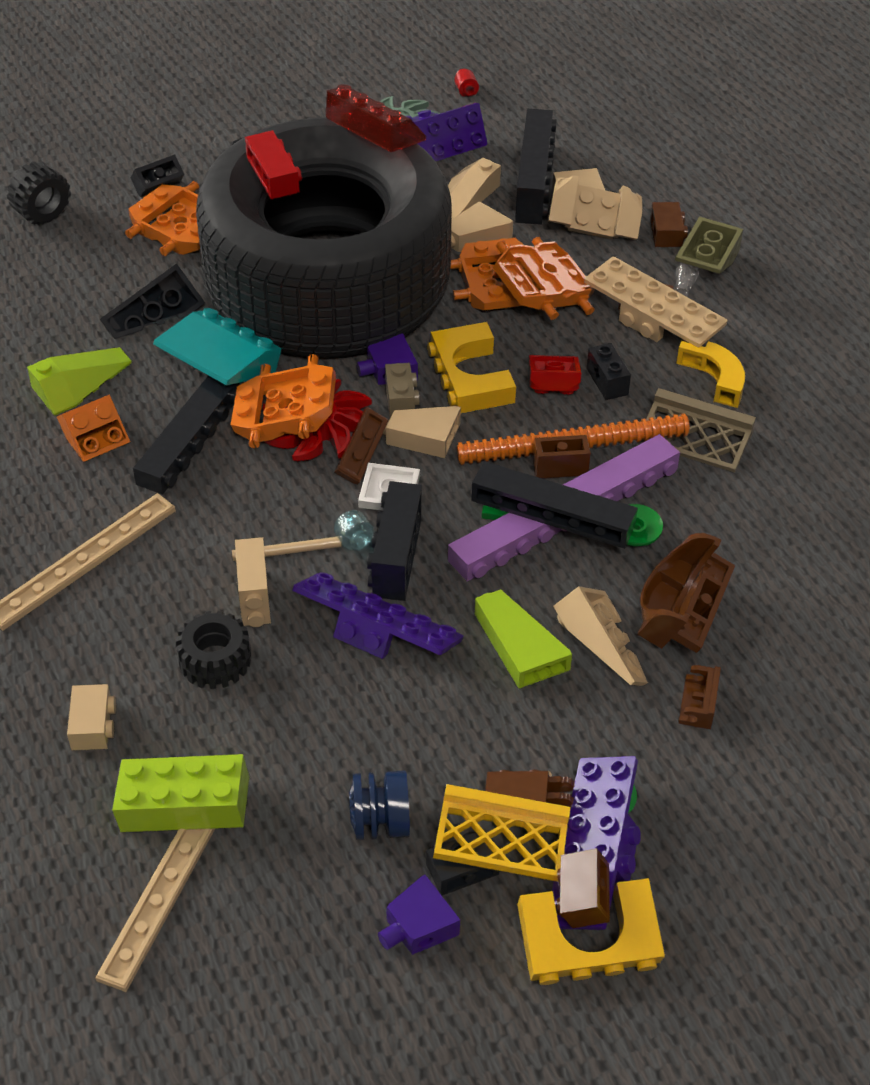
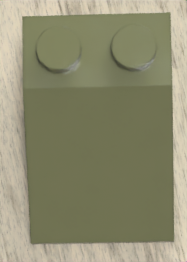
[675,217,743,274]

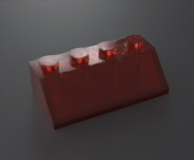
[326,84,426,152]

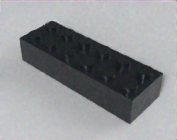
[515,108,557,225]

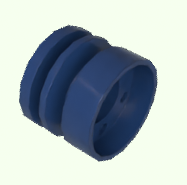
[349,771,410,840]

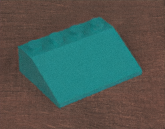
[153,308,282,385]

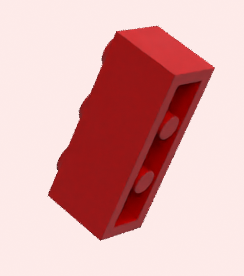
[245,130,302,199]

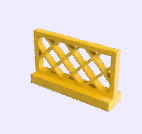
[433,784,571,882]

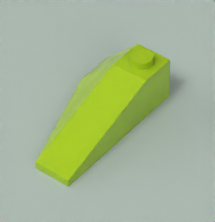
[27,347,132,416]

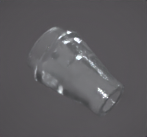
[675,263,699,297]

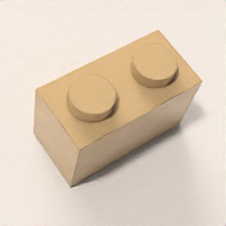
[67,684,116,750]

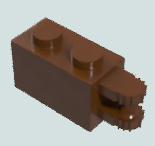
[485,769,575,807]

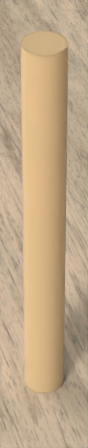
[232,536,341,561]

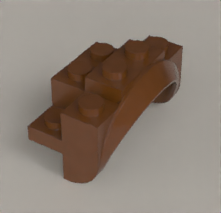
[637,533,735,653]

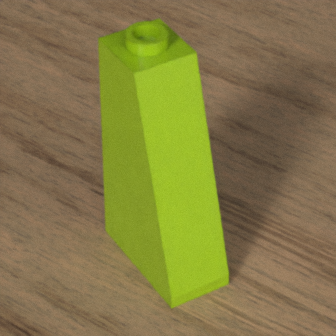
[475,589,572,689]

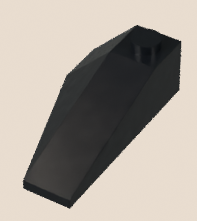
[99,264,205,339]

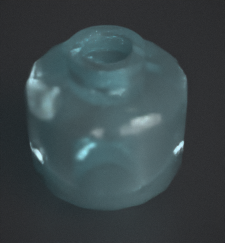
[334,510,374,550]

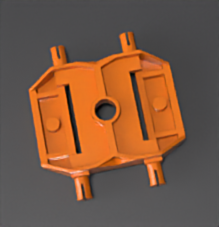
[125,181,200,256]
[493,237,595,320]
[450,238,536,310]
[231,354,336,448]

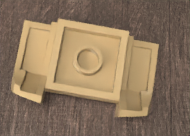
[548,176,642,240]

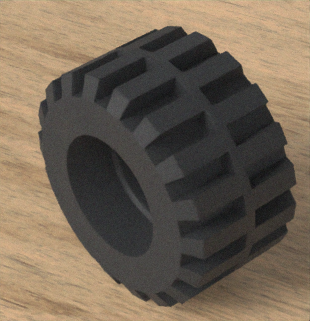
[7,161,71,225]
[176,611,251,689]

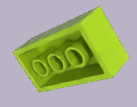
[112,754,249,832]

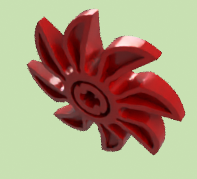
[263,379,372,461]

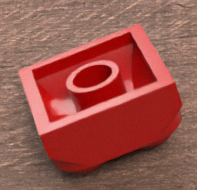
[529,355,581,394]

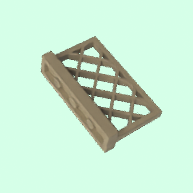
[638,388,756,473]

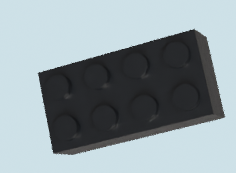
[367,481,422,601]

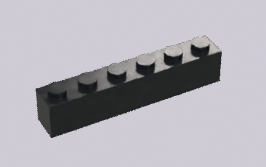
[133,375,239,495]
[471,461,638,549]

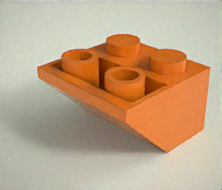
[57,394,130,462]

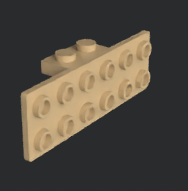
[584,257,727,347]

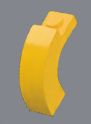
[676,341,745,408]

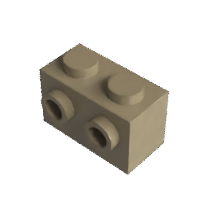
[385,363,419,418]

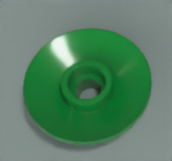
[627,504,663,546]

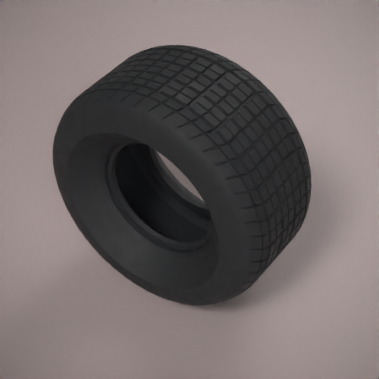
[196,117,452,358]

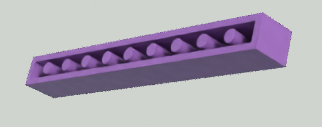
[448,434,680,581]

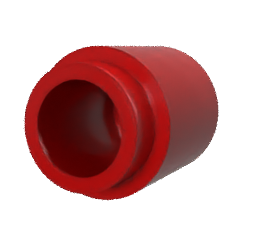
[454,69,479,96]

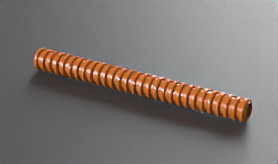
[457,413,690,465]

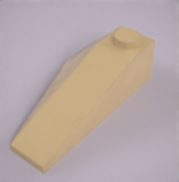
[448,158,501,219]
[553,586,648,686]

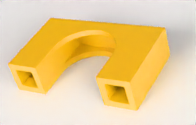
[427,322,516,413]
[517,878,665,985]

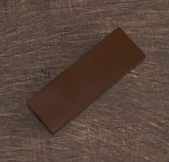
[334,407,389,485]

